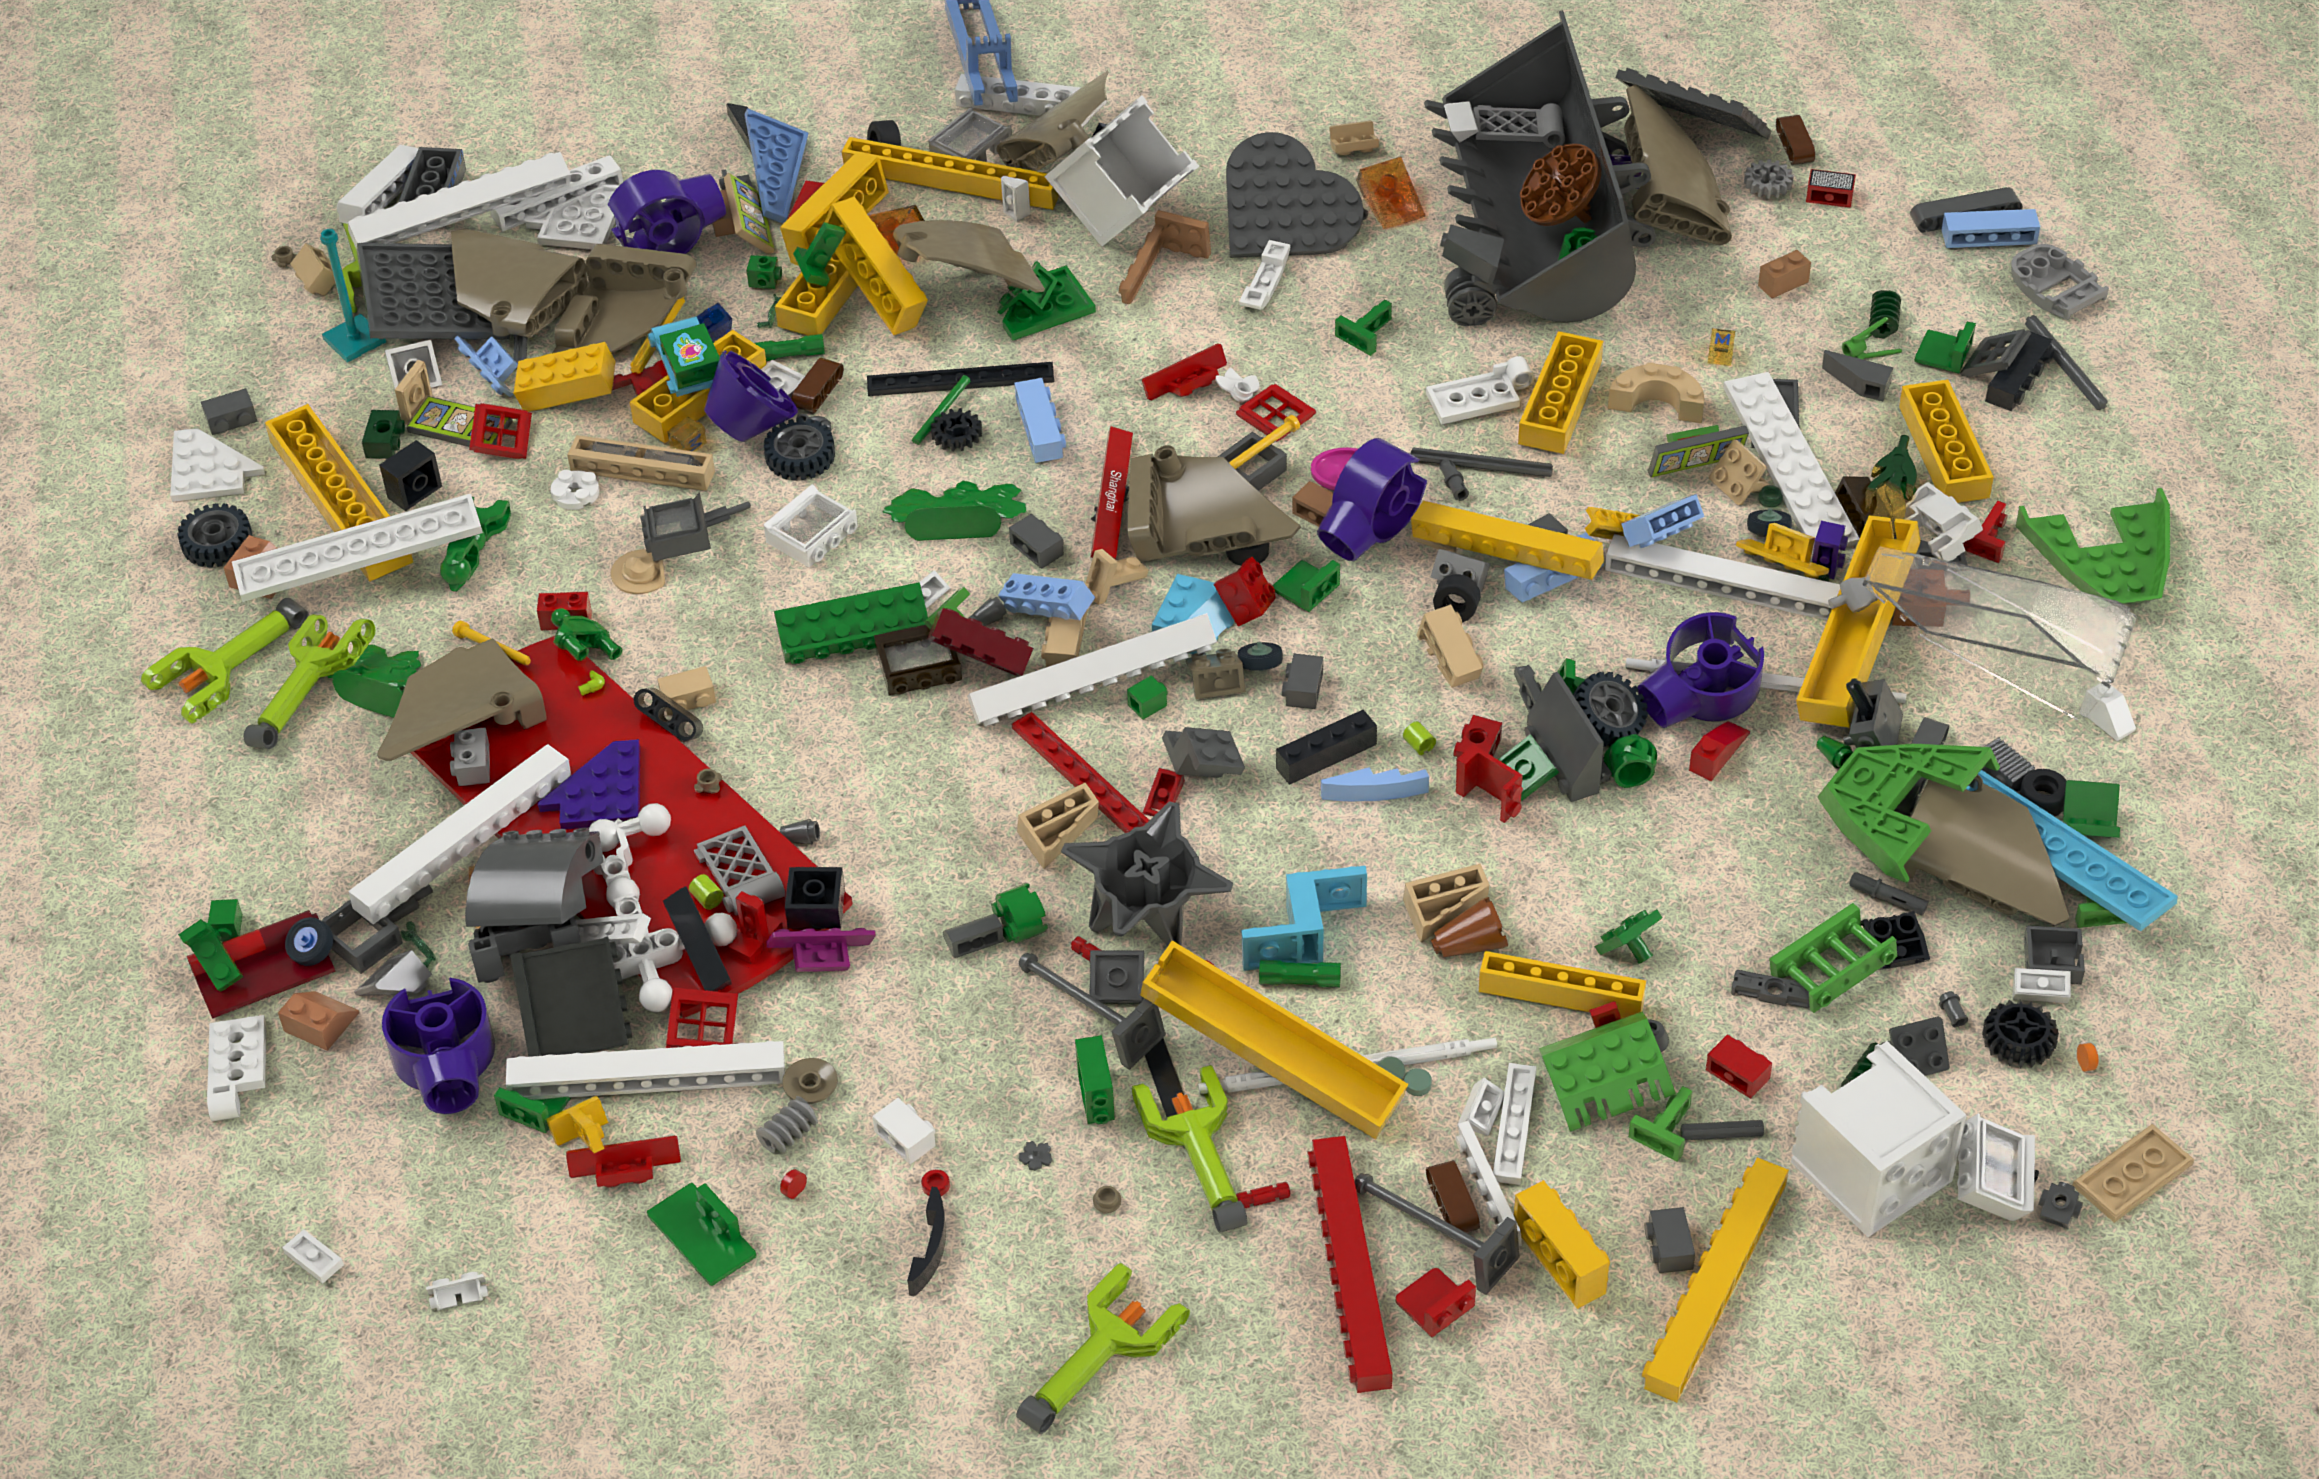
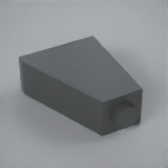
[1440,224,1504,285]

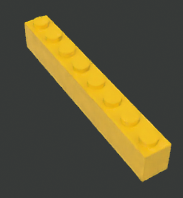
[1411,501,1604,580]

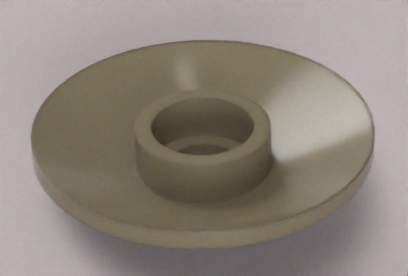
[782,1058,838,1104]

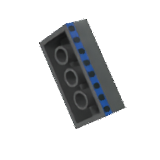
[398,147,466,227]

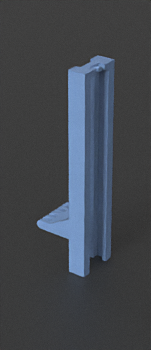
[944,0,1018,106]

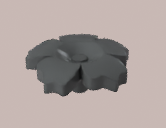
[1019,1141,1053,1171]

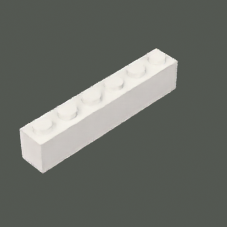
[337,144,419,224]

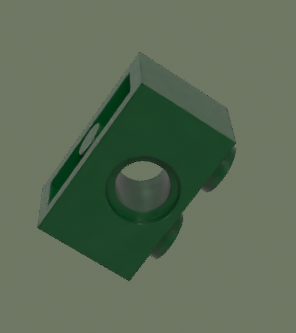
[362,410,405,459]

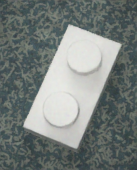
[282,1229,344,1284]

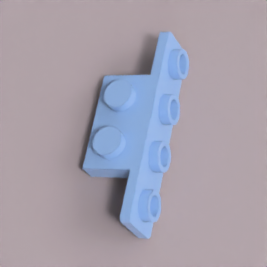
[454,335,518,397]

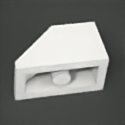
[2080,680,2136,741]

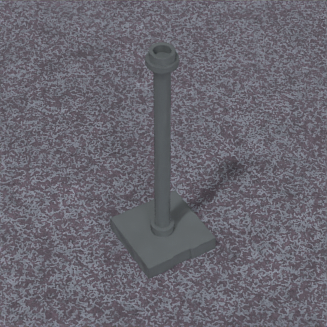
[1018,953,1166,1070]
[1354,1173,1520,1295]

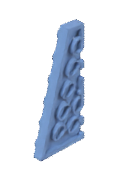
[745,108,809,224]

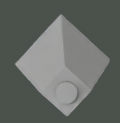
[354,950,432,996]

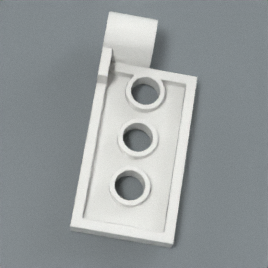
[1426,356,1534,425]
[207,1015,266,1122]

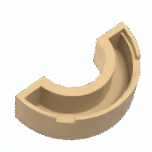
[1608,362,1704,423]

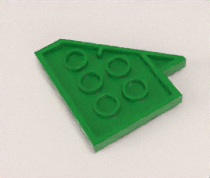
[1002,261,1096,341]

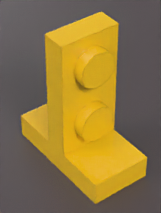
[546,1096,609,1153]

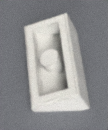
[1444,101,1479,143]
[1001,176,1030,222]
[920,570,950,608]
[2012,968,2071,1003]
[1457,1078,1505,1136]

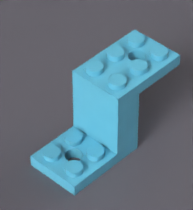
[1241,866,1367,971]

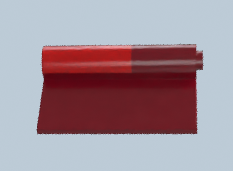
[187,910,336,1019]

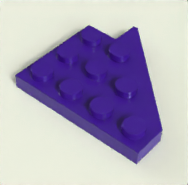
[538,739,640,829]

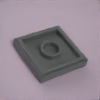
[1089,950,1145,1004]

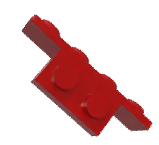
[1142,343,1227,400]
[612,360,668,396]
[566,1135,681,1188]

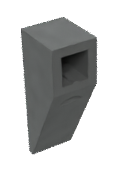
[1822,350,1894,402]

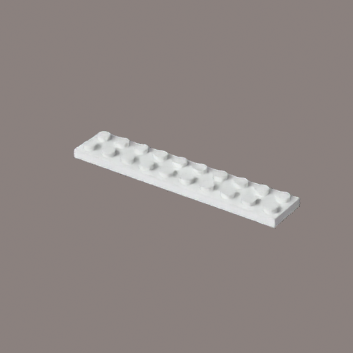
[1723,372,1860,554]
[232,493,483,602]

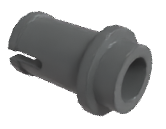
[1939,991,1968,1027]

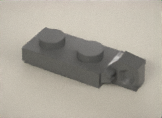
[1514,665,1542,712]

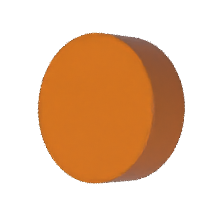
[2077,1043,2099,1072]

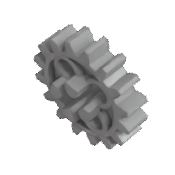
[1744,159,1794,199]

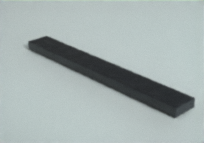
[867,362,1054,396]

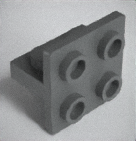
[1881,1016,1950,1076]

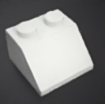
[385,340,442,389]

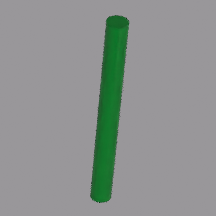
[912,375,970,445]

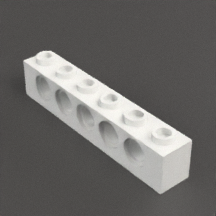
[955,74,1082,116]
[491,155,623,232]

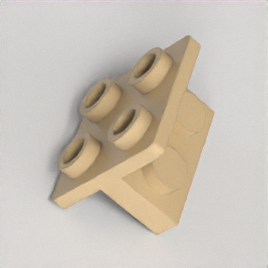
[1709,440,1771,505]

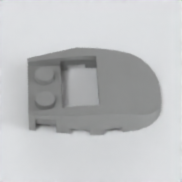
[2011,244,2109,320]

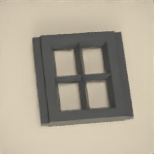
[1960,329,2031,377]

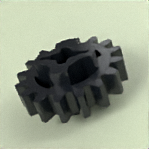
[931,408,982,452]

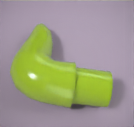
[578,671,605,696]

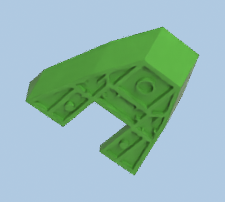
[2016,488,2170,607]
[1817,744,2000,883]

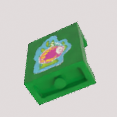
[659,323,720,390]

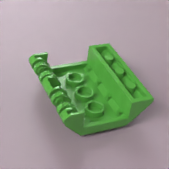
[1539,1011,1676,1132]

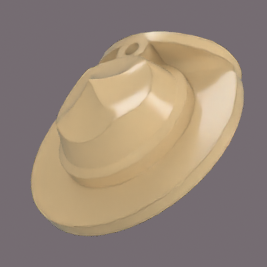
[611,549,665,594]

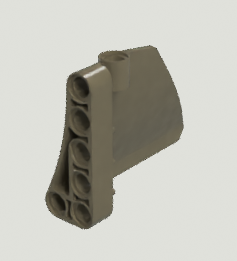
[377,638,547,761]

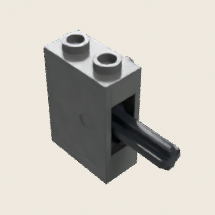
[1843,678,1903,748]

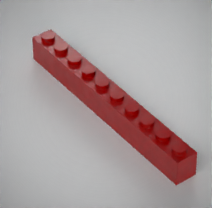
[1307,1136,1393,1393]

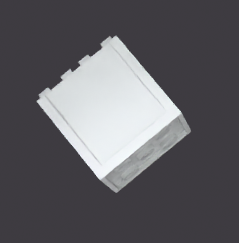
[1044,95,1199,246]
[1791,1041,1967,1237]

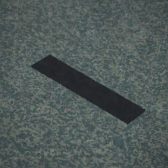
[1145,1038,1184,1117]

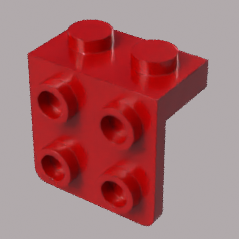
[1213,557,1276,627]
[1395,1268,1476,1337]

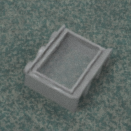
[928,107,1012,162]

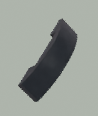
[907,1187,946,1296]

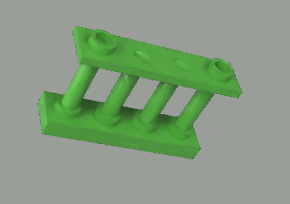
[1769,903,1897,1013]

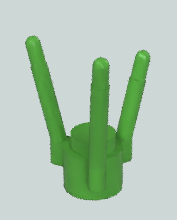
[1842,317,1902,359]

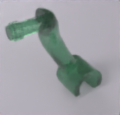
[757,292,785,328]
[400,921,436,968]

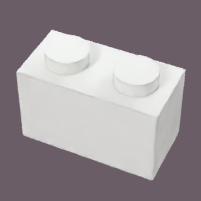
[872,1098,936,1164]

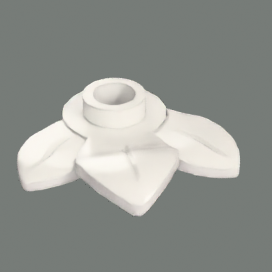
[1216,368,1259,402]

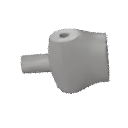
[1828,576,1878,613]

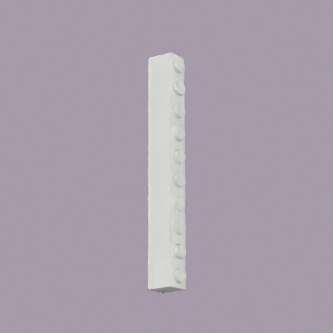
[348,152,570,250]
[1605,534,1840,620]
[967,613,1217,727]
[348,744,571,924]
[506,1041,785,1100]

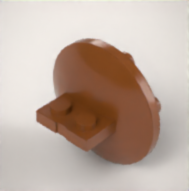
[1520,144,1601,226]

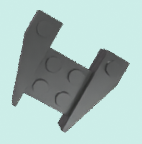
[468,916,581,983]

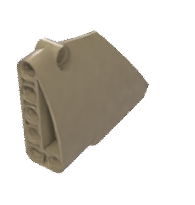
[451,228,588,338]
[1904,774,2070,926]

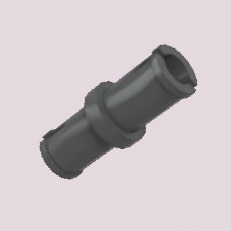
[1439,459,1469,501]

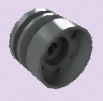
[1444,267,1496,326]

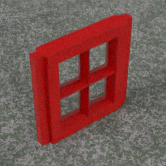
[1236,384,1316,442]
[469,403,532,459]
[666,987,738,1048]

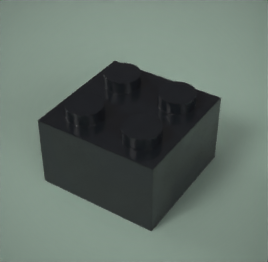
[379,440,442,511]
[785,867,845,929]

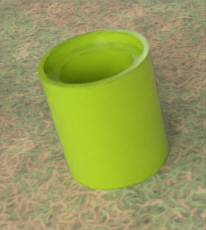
[1403,721,1436,755]
[689,874,724,909]

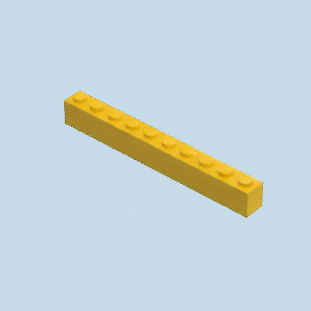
[842,137,1060,210]
[1642,1157,1789,1403]

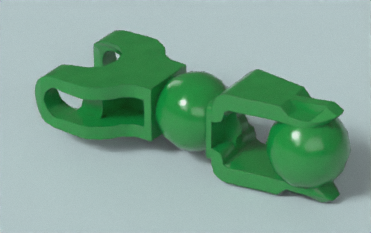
[440,497,511,592]

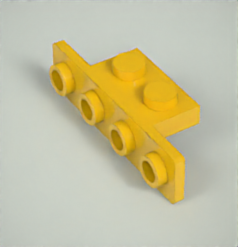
[1584,507,1640,540]
[1736,523,1829,578]

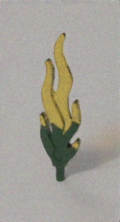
[1865,435,1917,535]

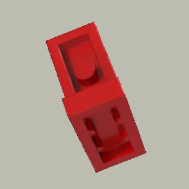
[1963,500,2008,564]
[729,891,783,964]

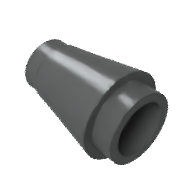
[968,597,1007,626]
[780,819,820,845]

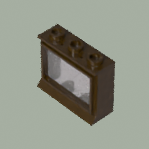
[874,625,962,696]

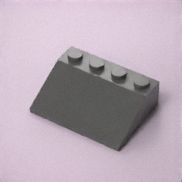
[1524,672,1604,802]

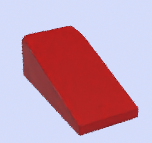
[1142,768,1185,817]

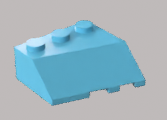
[1152,574,1234,654]

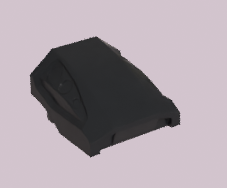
[1861,911,1930,970]

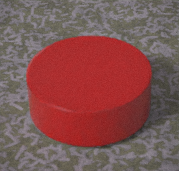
[780,1169,807,1199]
[921,1169,950,1196]

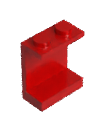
[1456,744,1523,823]

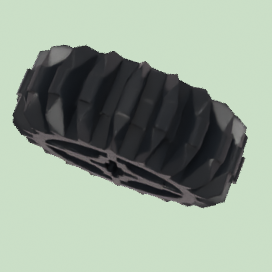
[1982,999,2059,1069]

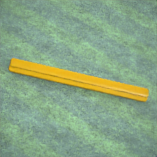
[630,296,685,373]

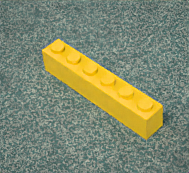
[1479,951,1647,1018]

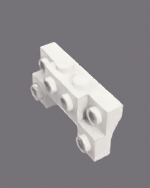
[1890,482,1983,564]

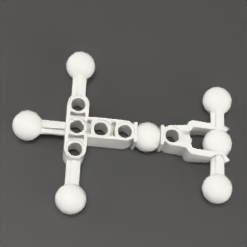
[589,803,737,1012]

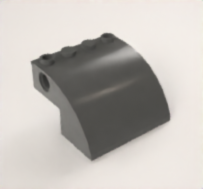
[465,828,604,927]

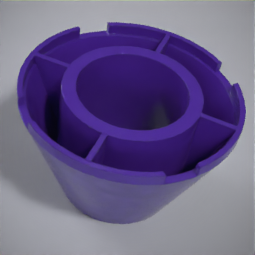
[704,351,798,442]

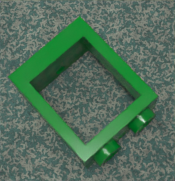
[1075,1035,1115,1124]

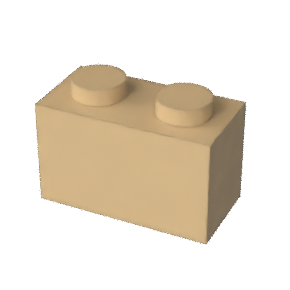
[290,243,335,296]
[657,666,716,716]

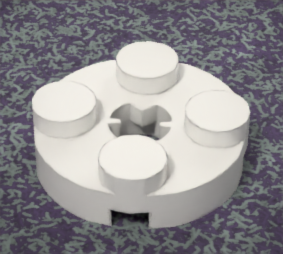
[550,470,599,510]

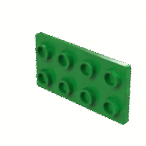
[647,1183,757,1286]

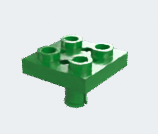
[1594,909,1663,964]

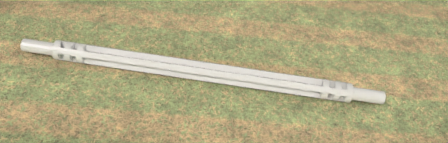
[1625,658,1906,704]
[1198,1037,1497,1094]

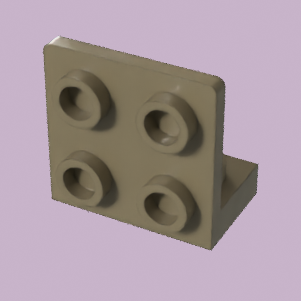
[1186,649,1246,700]

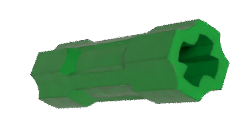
[755,334,825,361]
[1259,960,1341,988]

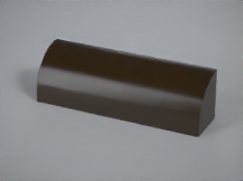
[1835,476,1897,539]

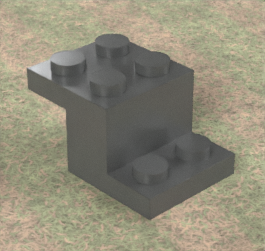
[1162,727,1245,778]

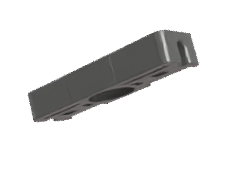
[1731,970,1810,1008]

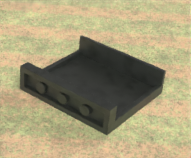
[510,936,633,1057]

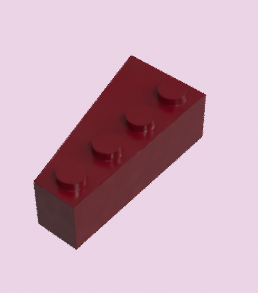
[927,608,1034,677]

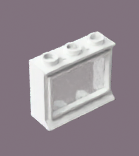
[763,484,858,567]
[1957,1114,2035,1221]

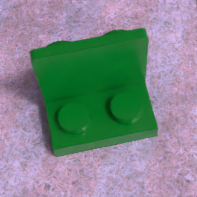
[997,263,1058,315]
[1914,321,1976,374]
[1272,560,1340,612]
[2063,780,2121,838]
[494,1087,572,1133]

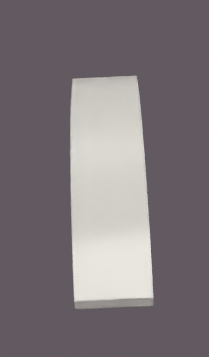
[1239,240,1291,310]

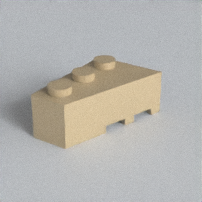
[1416,605,1483,688]
[1017,783,1099,869]
[1403,863,1490,942]

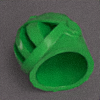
[1604,734,1658,788]

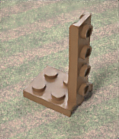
[1119,210,1211,304]

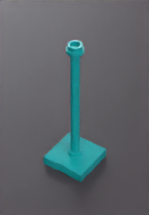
[320,229,386,363]

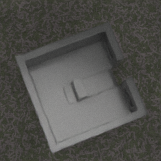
[2023,926,2085,985]

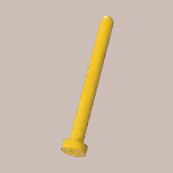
[1229,415,1300,469]
[452,620,531,665]

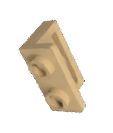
[1329,120,1379,156]

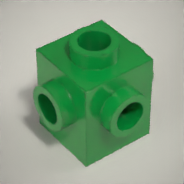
[746,255,782,289]

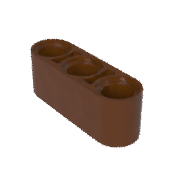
[1776,115,1815,165]
[792,358,844,413]
[1426,1160,1480,1233]

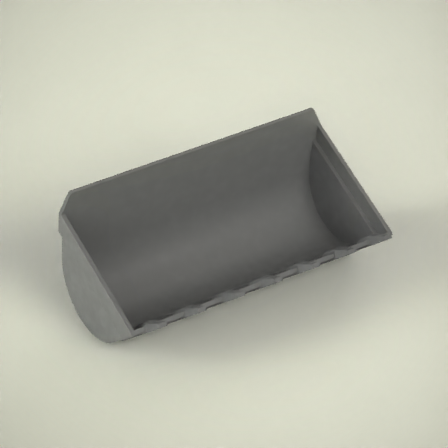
[1424,10,1656,322]

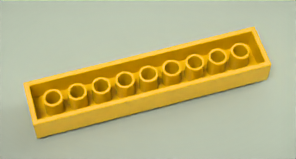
[265,404,413,582]

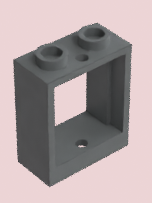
[1217,431,1287,491]
[322,900,403,974]

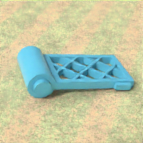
[648,316,713,396]

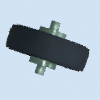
[1747,508,1792,536]
[1237,641,1283,671]

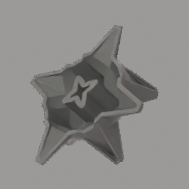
[1061,801,1233,946]

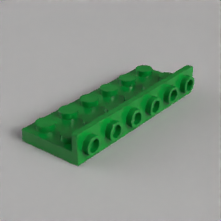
[774,582,928,664]

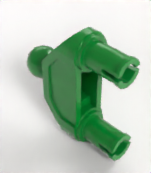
[551,608,623,661]

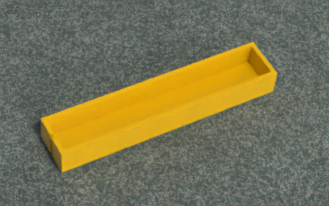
[1796,515,1921,728]
[1140,941,1408,1139]

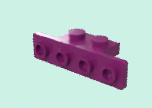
[766,928,876,972]

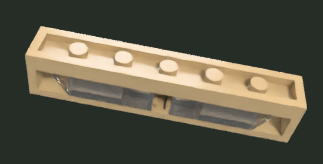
[567,435,715,491]

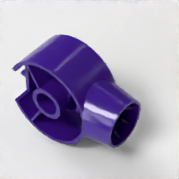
[607,170,726,254]
[1317,438,1427,562]
[1637,612,1764,728]
[382,977,495,1114]

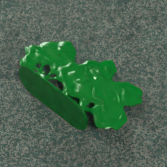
[882,480,1026,541]
[327,644,421,718]

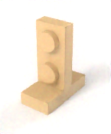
[1086,549,1149,605]

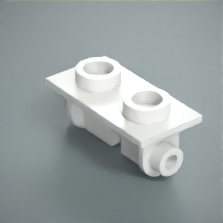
[426,1272,488,1311]

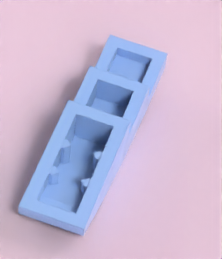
[1321,767,1429,802]

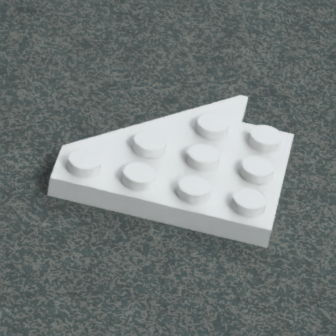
[525,184,619,250]
[170,428,265,502]

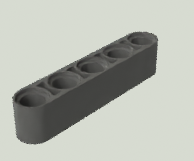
[1910,187,2023,233]
[1894,717,1950,817]

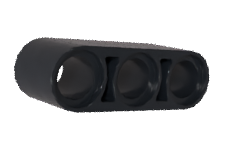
[634,688,703,741]

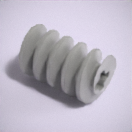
[756,1096,818,1153]

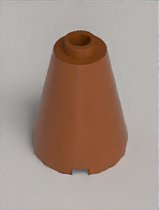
[1430,897,1508,958]

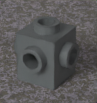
[2038,1182,2083,1229]

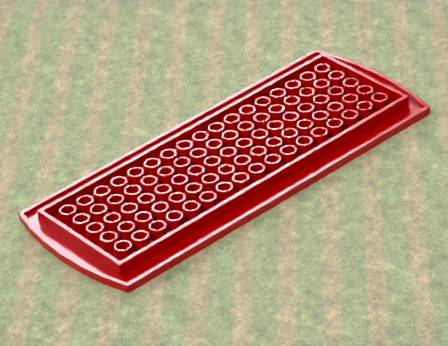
[410,636,853,1018]

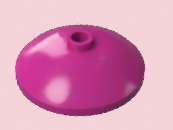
[1311,447,1358,491]

